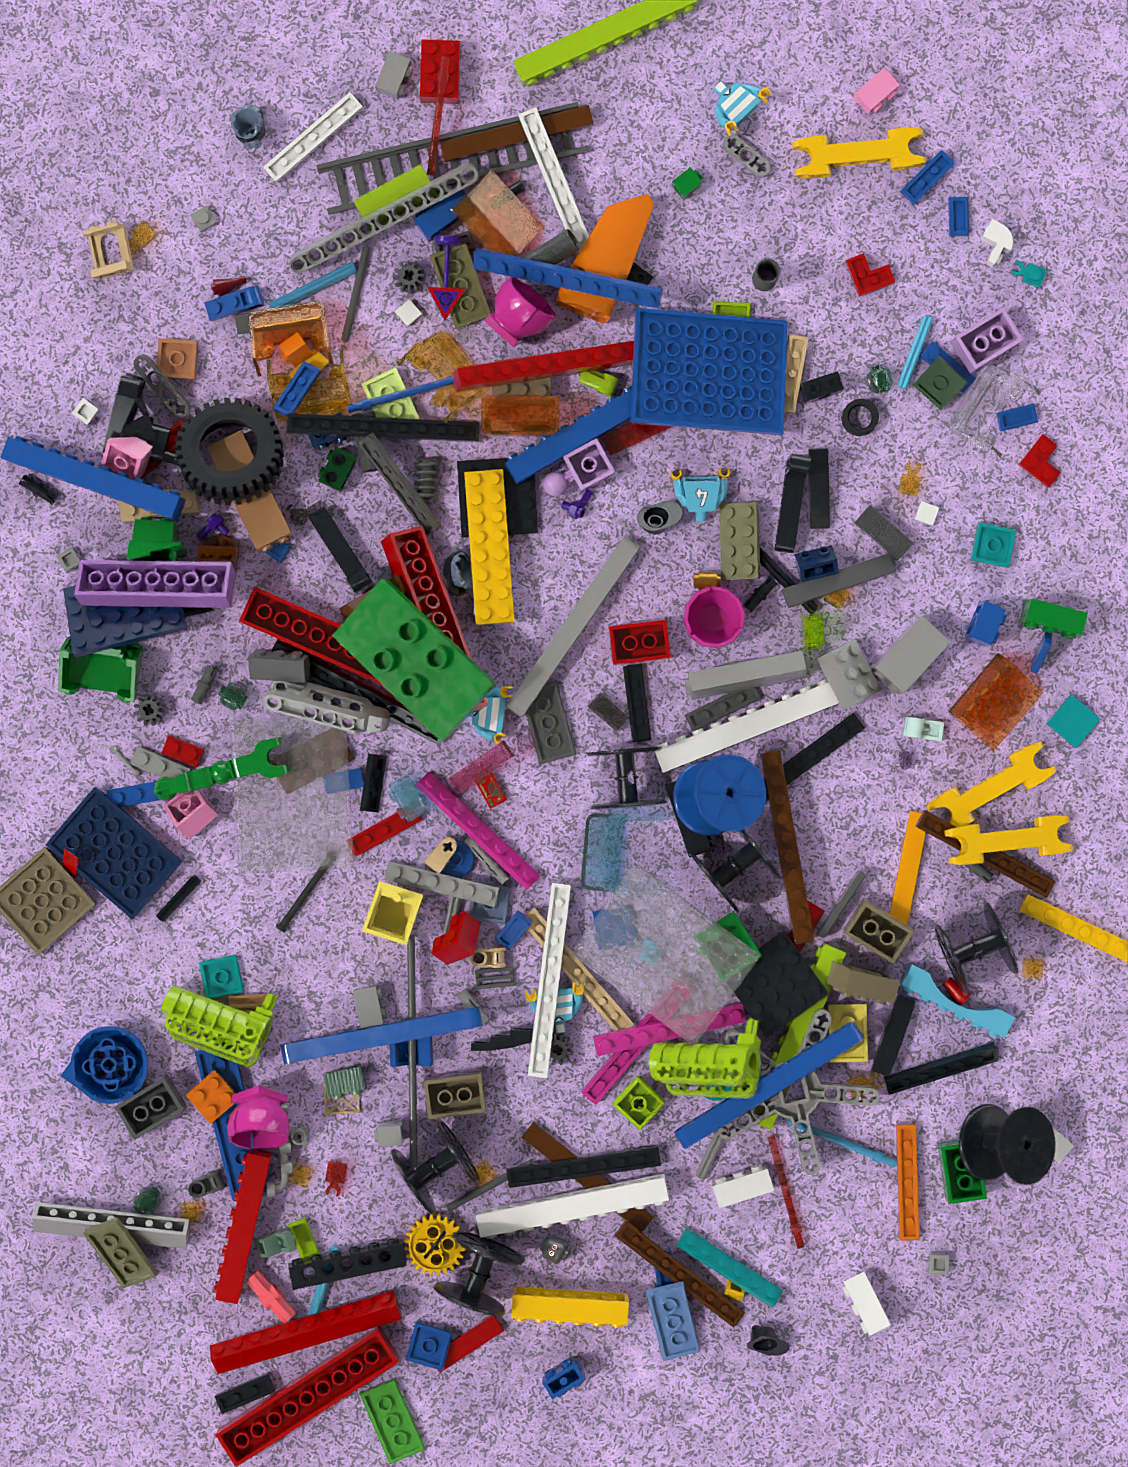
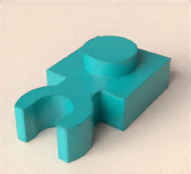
[1010,261,1047,288]

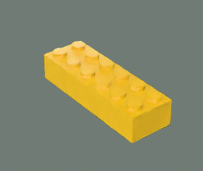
[511,1286,629,1328]

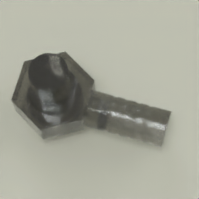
[287,502,321,526]

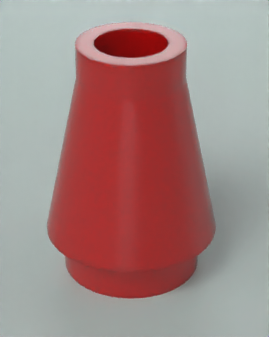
[943,977,971,1005]

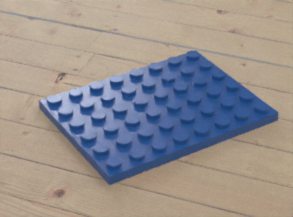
[630,308,788,436]

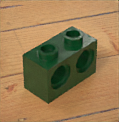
[318,446,358,493]

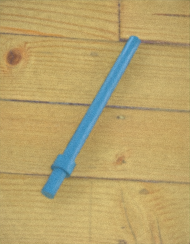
[787,1119,897,1167]

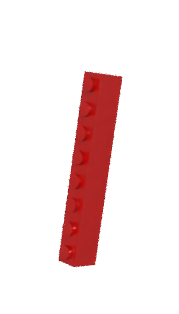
[213,1148,272,1304]

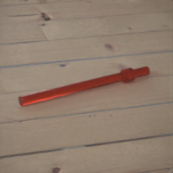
[427,56,449,175]
[767,1135,805,1249]

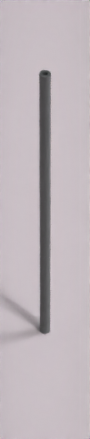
[407,935,418,1168]

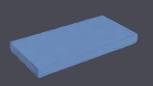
[645,1281,700,1361]

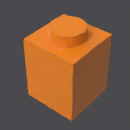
[279,332,313,368]

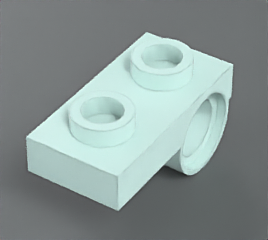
[903,717,944,742]

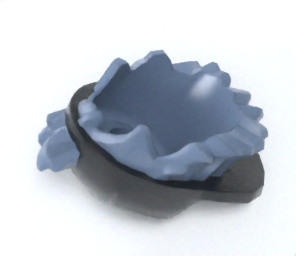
[230,104,266,149]
[443,547,473,596]

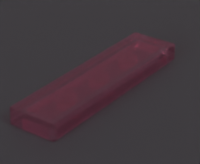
[446,740,515,795]

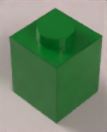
[672,167,702,200]

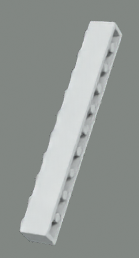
[654,679,839,773]
[476,1174,669,1239]

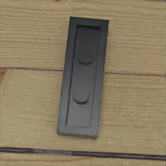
[360,753,387,813]
[214,1373,276,1414]

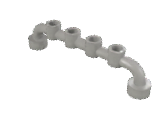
[260,1084,293,1197]

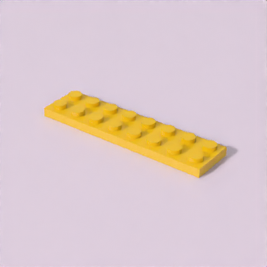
[464,469,515,626]

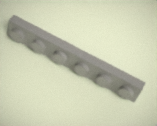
[384,861,500,907]

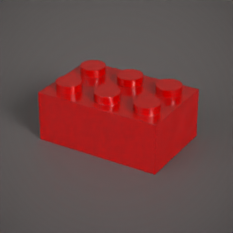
[419,39,461,104]
[608,620,671,665]

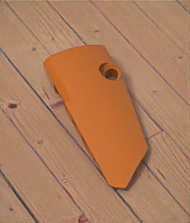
[555,194,654,323]

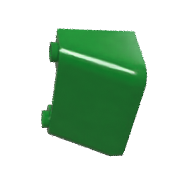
[58,636,142,703]

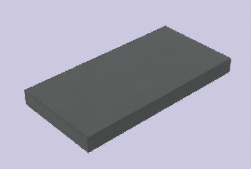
[526,681,576,765]

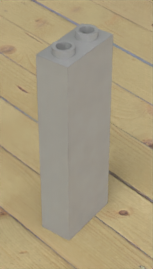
[685,651,806,700]

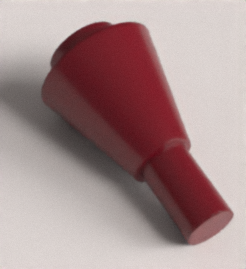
[210,276,247,297]

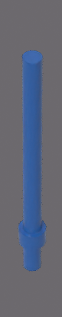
[347,376,454,413]

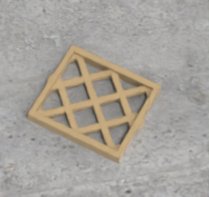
[324,1083,360,1115]

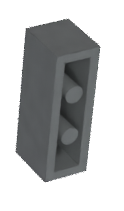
[248,649,311,683]

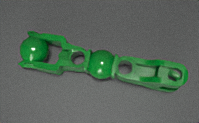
[153,737,290,801]

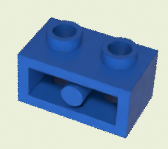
[542,1358,585,1399]

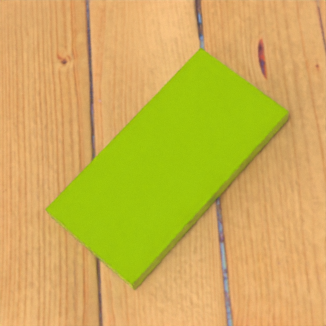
[353,164,437,230]

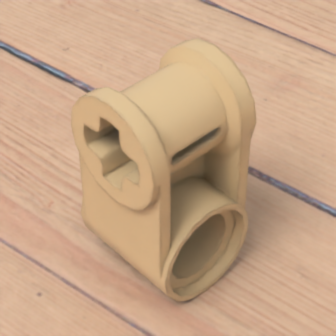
[424,837,457,874]
[470,947,506,968]

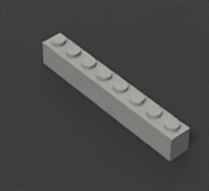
[32,1202,190,1249]

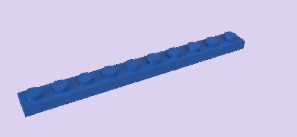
[473,248,662,309]

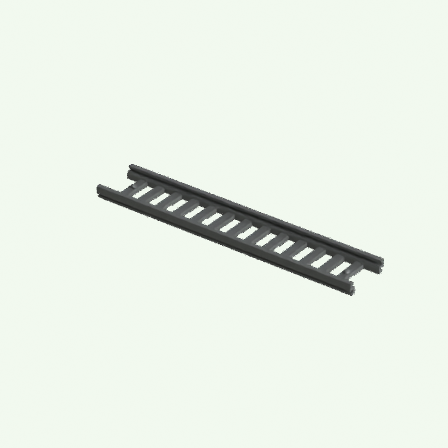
[316,102,589,215]

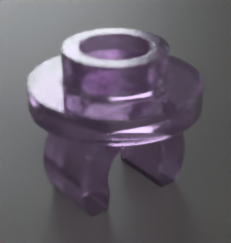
[892,751,912,770]

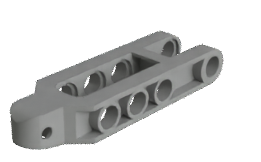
[263,681,390,733]

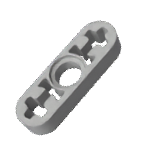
[723,134,770,178]

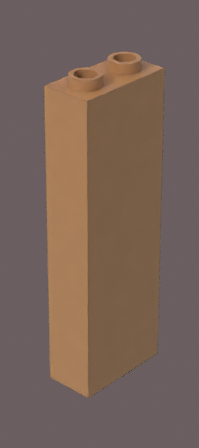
[207,430,294,553]

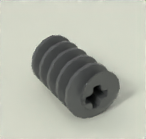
[414,458,440,499]

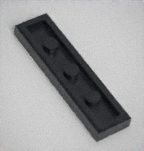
[623,664,651,742]

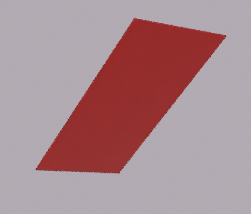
[62,849,78,879]

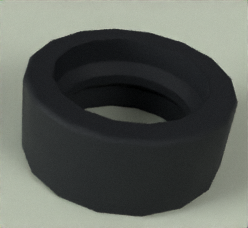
[841,398,879,437]

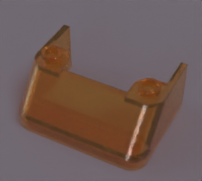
[248,301,334,377]

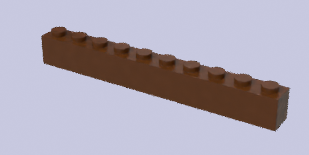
[760,750,815,944]

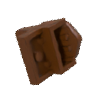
[195,533,240,580]

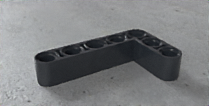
[774,453,811,554]
[308,506,374,595]

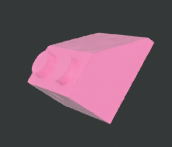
[101,437,153,480]
[163,789,218,840]

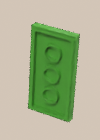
[360,1378,425,1464]

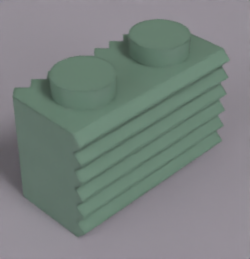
[323,1065,367,1100]

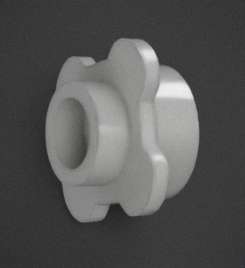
[290,1127,309,1146]

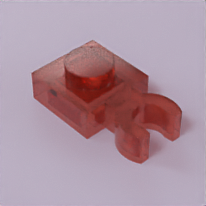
[325,1161,348,1197]

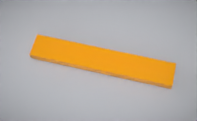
[890,811,926,924]

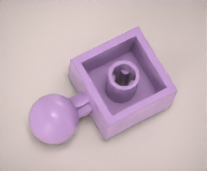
[543,438,615,496]

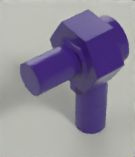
[561,489,593,520]
[196,513,230,540]

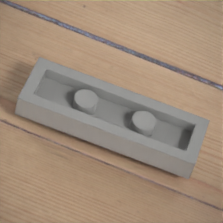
[130,746,191,778]

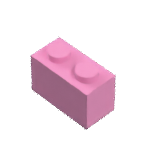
[853,68,899,115]

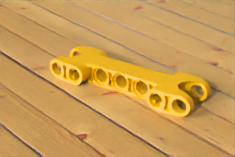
[792,127,927,179]
[926,741,1057,827]
[945,816,1073,865]

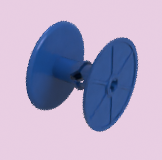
[673,754,766,836]

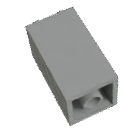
[871,616,951,694]

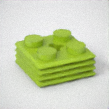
[613,1076,665,1130]

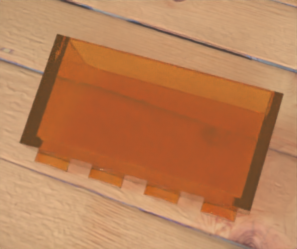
[481,396,559,437]

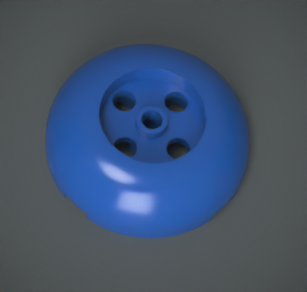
[70,1026,148,1104]

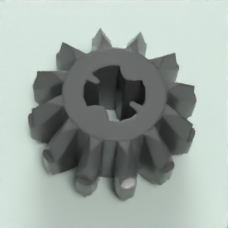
[393,260,426,294]
[134,694,166,726]
[550,1032,574,1065]

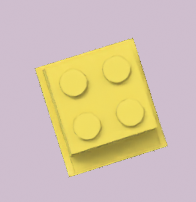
[362,881,423,945]

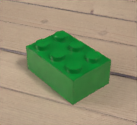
[1019,599,1088,639]
[937,1140,987,1204]

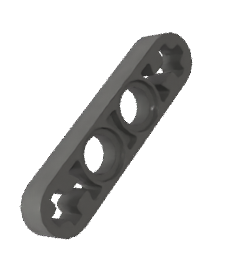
[133,354,191,418]

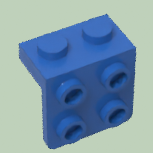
[389,1036,433,1067]

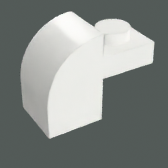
[981,219,1013,267]

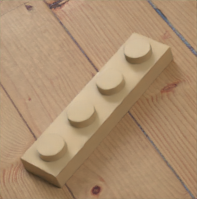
[784,334,809,414]

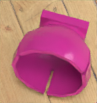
[484,277,555,347]
[683,586,745,649]
[227,1085,290,1149]

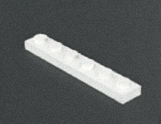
[263,92,363,183]

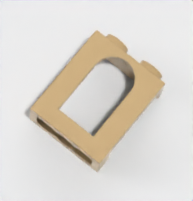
[82,221,135,280]

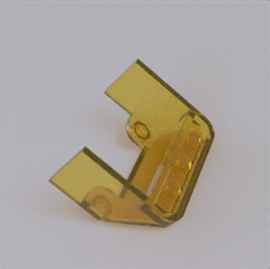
[396,331,490,423]
[267,349,352,422]

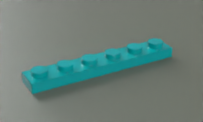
[676,1228,783,1308]

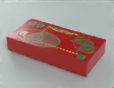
[472,766,507,809]

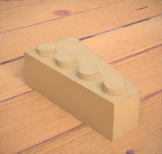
[119,489,201,524]

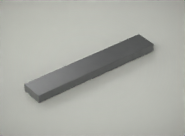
[358,433,441,535]
[781,553,896,608]

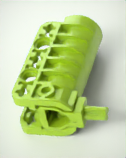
[161,985,278,1067]

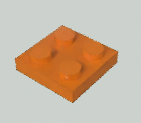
[185,1069,236,1124]

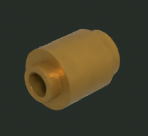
[693,571,721,590]

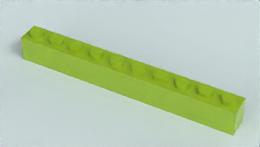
[513,0,697,87]
[754,942,846,1130]

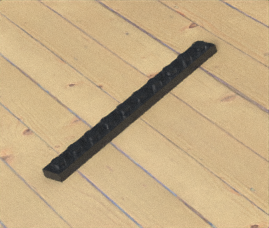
[287,413,479,442]
[271,639,441,745]

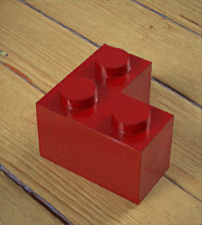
[431,911,481,965]

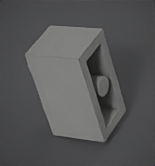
[375,51,413,100]
[353,985,387,1029]
[374,1120,404,1147]

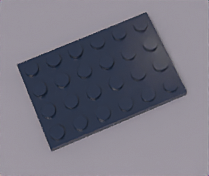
[63,585,188,657]
[45,786,183,920]

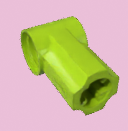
[578,371,620,398]

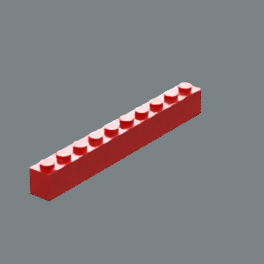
[452,340,634,392]
[210,1290,402,1374]

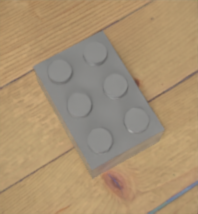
[817,639,882,710]

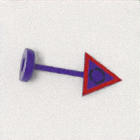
[427,236,465,320]

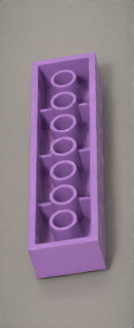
[74,560,236,608]

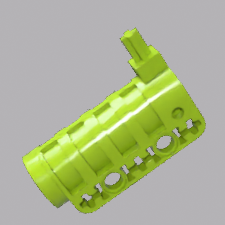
[649,1019,761,1098]

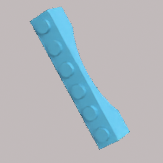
[900,963,1015,1038]

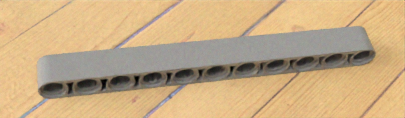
[290,163,478,273]
[506,536,641,718]

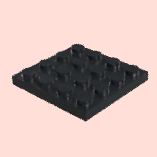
[457,458,538,538]
[725,930,829,1038]

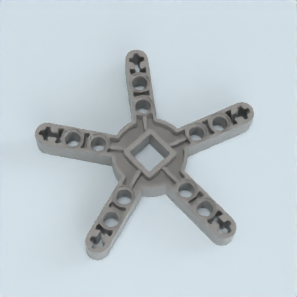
[718,1008,880,1175]

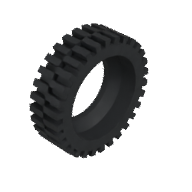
[176,398,284,506]

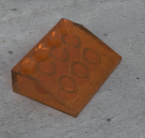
[450,169,543,257]
[948,653,1043,751]

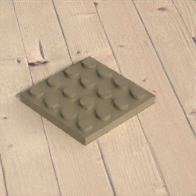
[0,847,97,955]

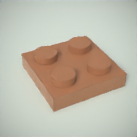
[156,338,198,380]

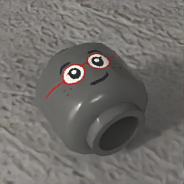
[540,1235,570,1264]

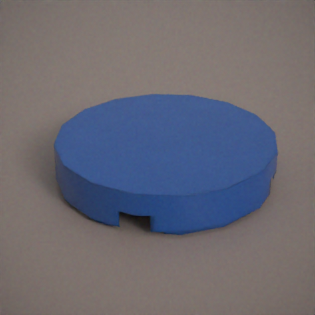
[441,840,474,877]

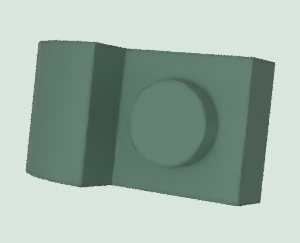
[254,1228,296,1258]

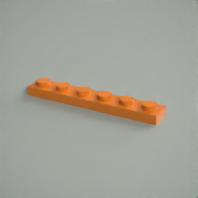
[896,1124,919,1241]

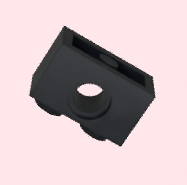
[800,371,844,404]

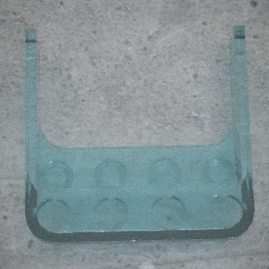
[581,813,663,896]

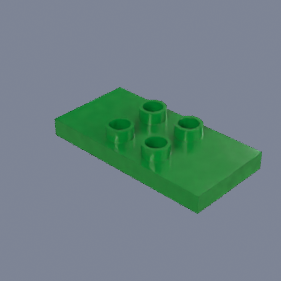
[332,578,497,742]

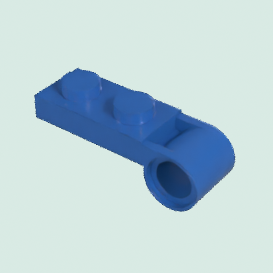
[204,285,265,321]

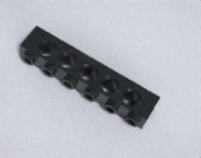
[288,1238,407,1290]

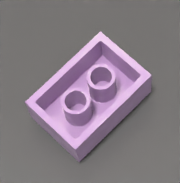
[950,307,1024,374]

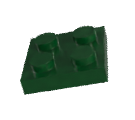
[913,355,968,410]

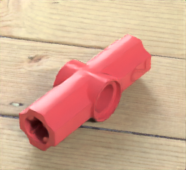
[246,1269,297,1323]

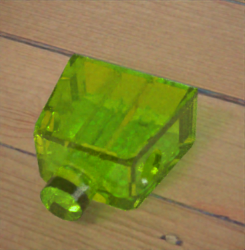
[801,613,824,651]

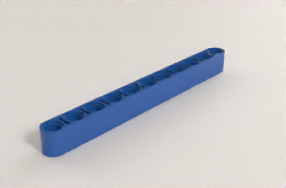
[280,1006,483,1064]
[674,1021,864,1149]

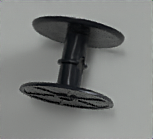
[586,746,667,809]
[689,830,782,913]
[934,903,1019,996]
[959,1104,1056,1185]
[391,1118,481,1215]
[433,1231,525,1316]

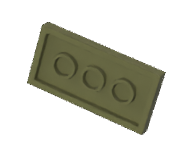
[429,242,491,329]
[720,502,760,581]
[83,1217,157,1288]

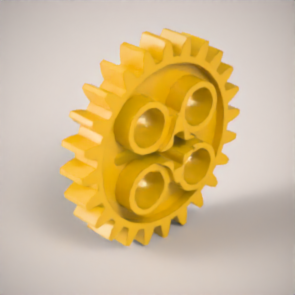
[404,1213,466,1276]

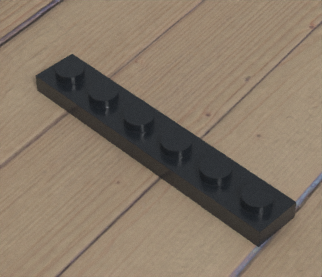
[884,1043,998,1095]

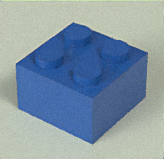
[964,601,1007,647]

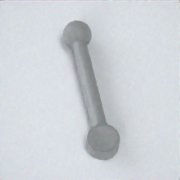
[109,746,140,777]

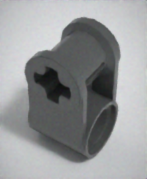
[188,1168,227,1198]

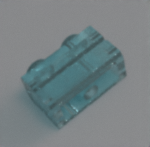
[388,775,428,822]

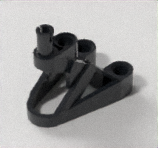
[103,373,180,467]

